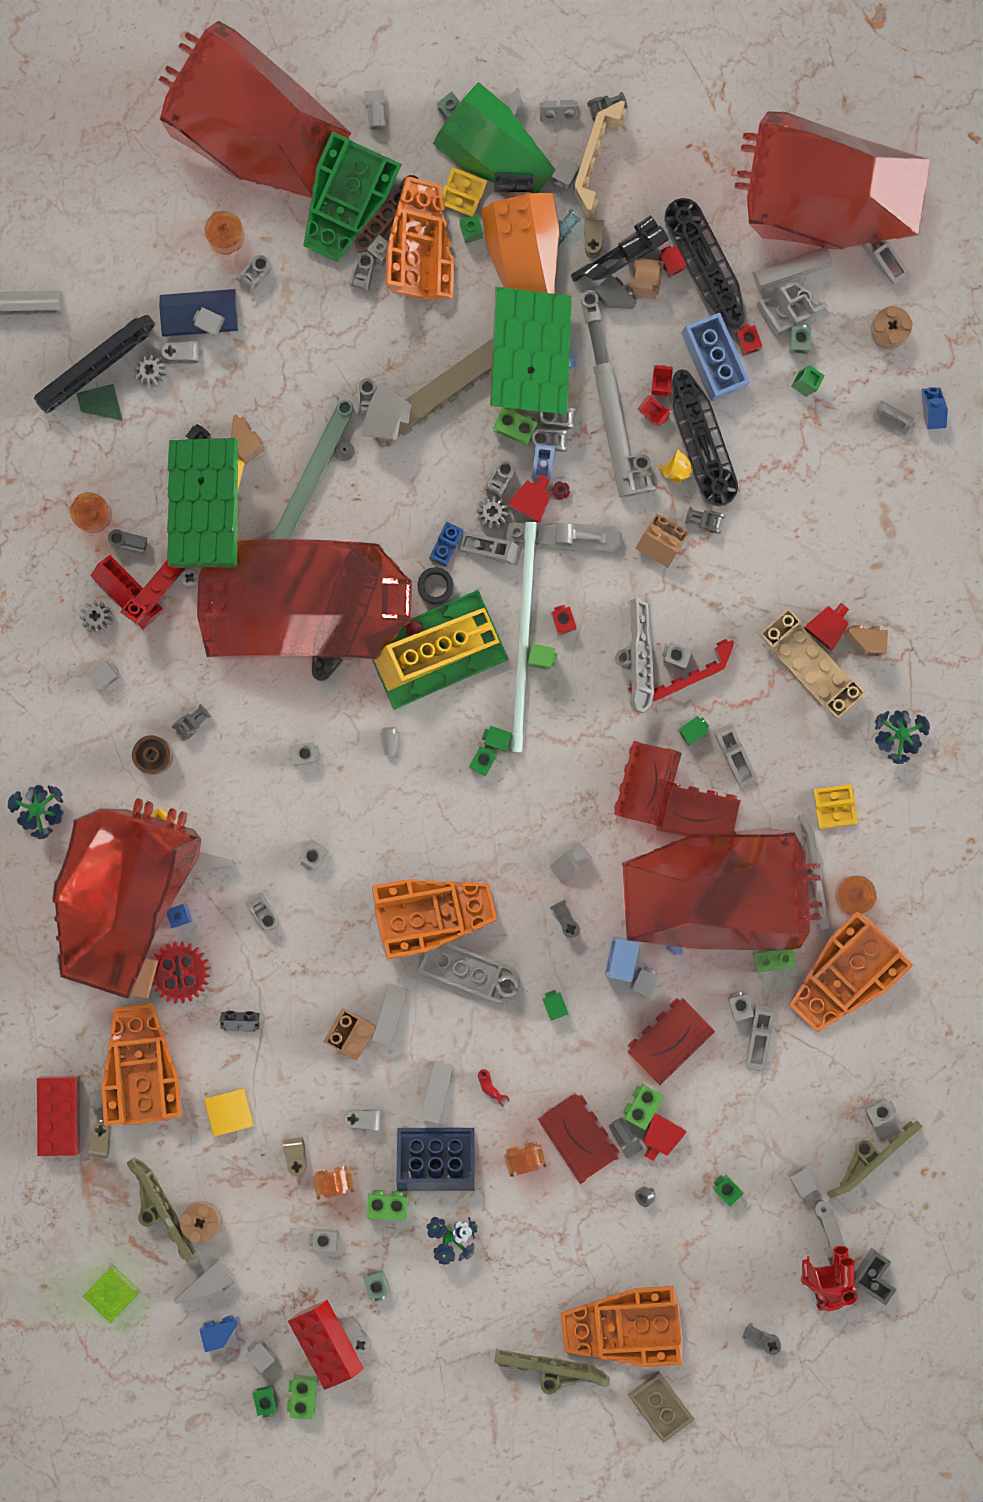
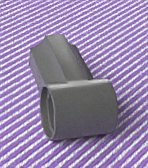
[108,529,148,554]
[608,1117,643,1158]

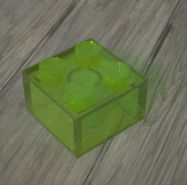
[82,1265,141,1324]

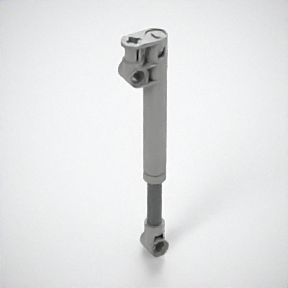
[581,290,657,498]

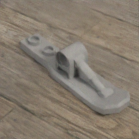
[506,522,622,553]
[615,598,654,713]
[790,814,829,929]

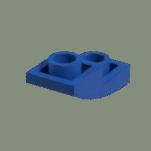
[429,522,463,567]

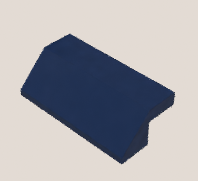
[159,289,238,337]

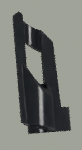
[571,215,669,281]

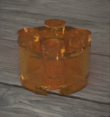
[204,211,245,255]
[70,492,112,533]
[835,875,877,914]
[504,1141,547,1177]
[313,1166,355,1200]

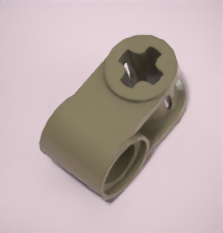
[584,220,604,258]
[88,1119,111,1158]
[283,1137,307,1176]

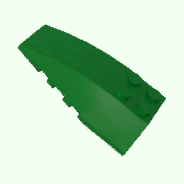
[432,82,556,193]
[303,131,402,262]

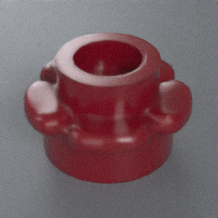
[551,481,570,500]
[405,621,423,636]

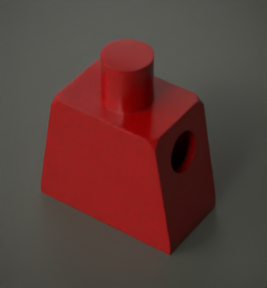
[508,474,551,523]
[803,603,849,651]
[643,1112,687,1161]

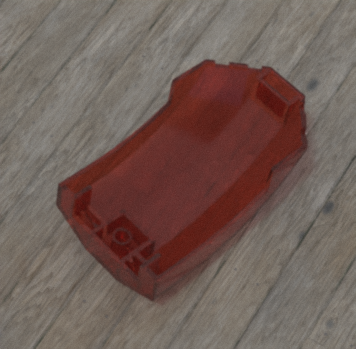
[197,539,412,660]

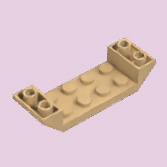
[574,101,627,220]
[760,608,866,719]

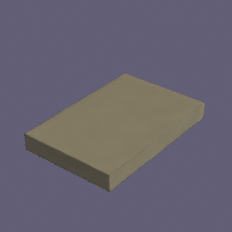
[628,1372,694,1443]

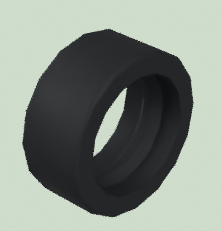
[417,567,454,605]

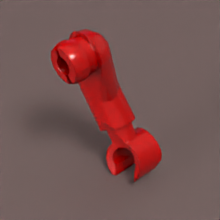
[478,1069,510,1107]

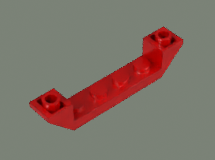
[120,560,187,624]
[627,639,734,702]

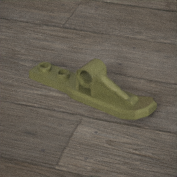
[827,1121,923,1198]
[127,1157,198,1262]
[494,1349,610,1395]

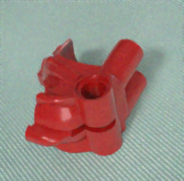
[800,1246,858,1311]

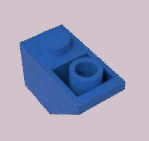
[922,387,948,430]
[199,1315,240,1352]

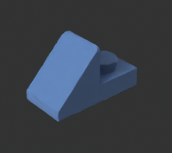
[531,443,555,480]

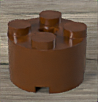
[132,735,173,775]

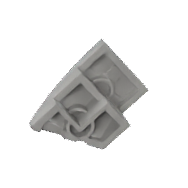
[757,281,828,336]
[361,383,412,440]

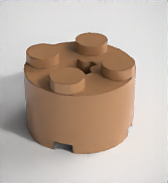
[630,257,664,299]
[871,306,913,349]
[180,1201,222,1243]

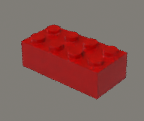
[37,1076,80,1156]
[288,1300,364,1390]

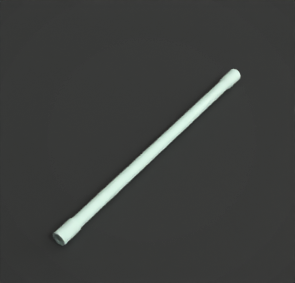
[511,522,537,752]

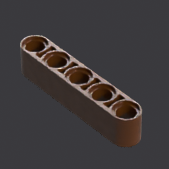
[355,175,418,253]

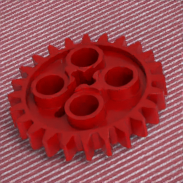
[152,941,211,1004]

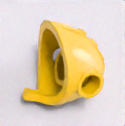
[658,448,693,483]

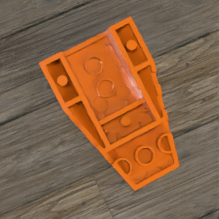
[386,177,454,300]
[481,193,560,294]
[372,879,497,960]
[789,911,913,1032]
[101,1003,182,1126]
[560,1285,683,1367]

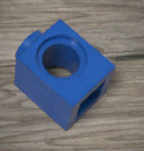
[165,904,193,928]

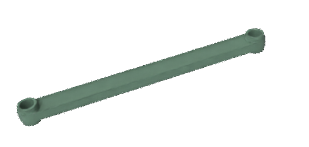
[252,400,354,588]

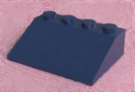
[396,1128,475,1191]

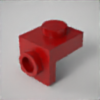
[651,365,673,397]
[637,395,671,426]

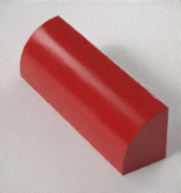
[90,555,163,630]

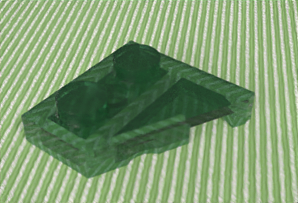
[76,384,123,421]

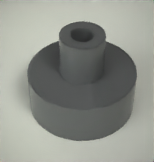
[335,441,355,461]
[635,1186,655,1207]

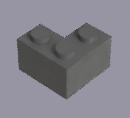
[854,1248,897,1305]

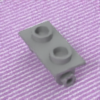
[540,99,578,120]
[872,400,915,435]

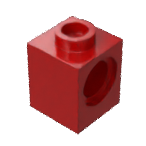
[658,245,687,278]
[735,324,762,356]
[551,605,576,635]

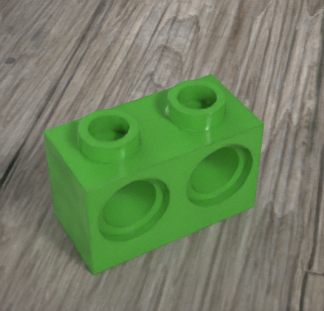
[493,407,537,446]
[528,644,558,670]
[752,947,796,973]
[623,1083,664,1130]
[367,1190,407,1221]
[287,1375,318,1420]

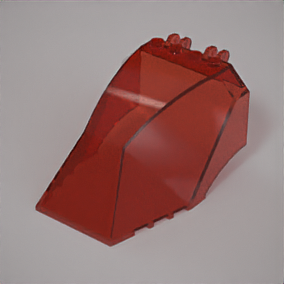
[159,21,351,198]
[734,111,931,250]
[52,798,201,999]
[622,828,823,951]

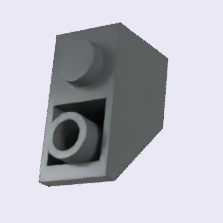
[594,275,637,309]

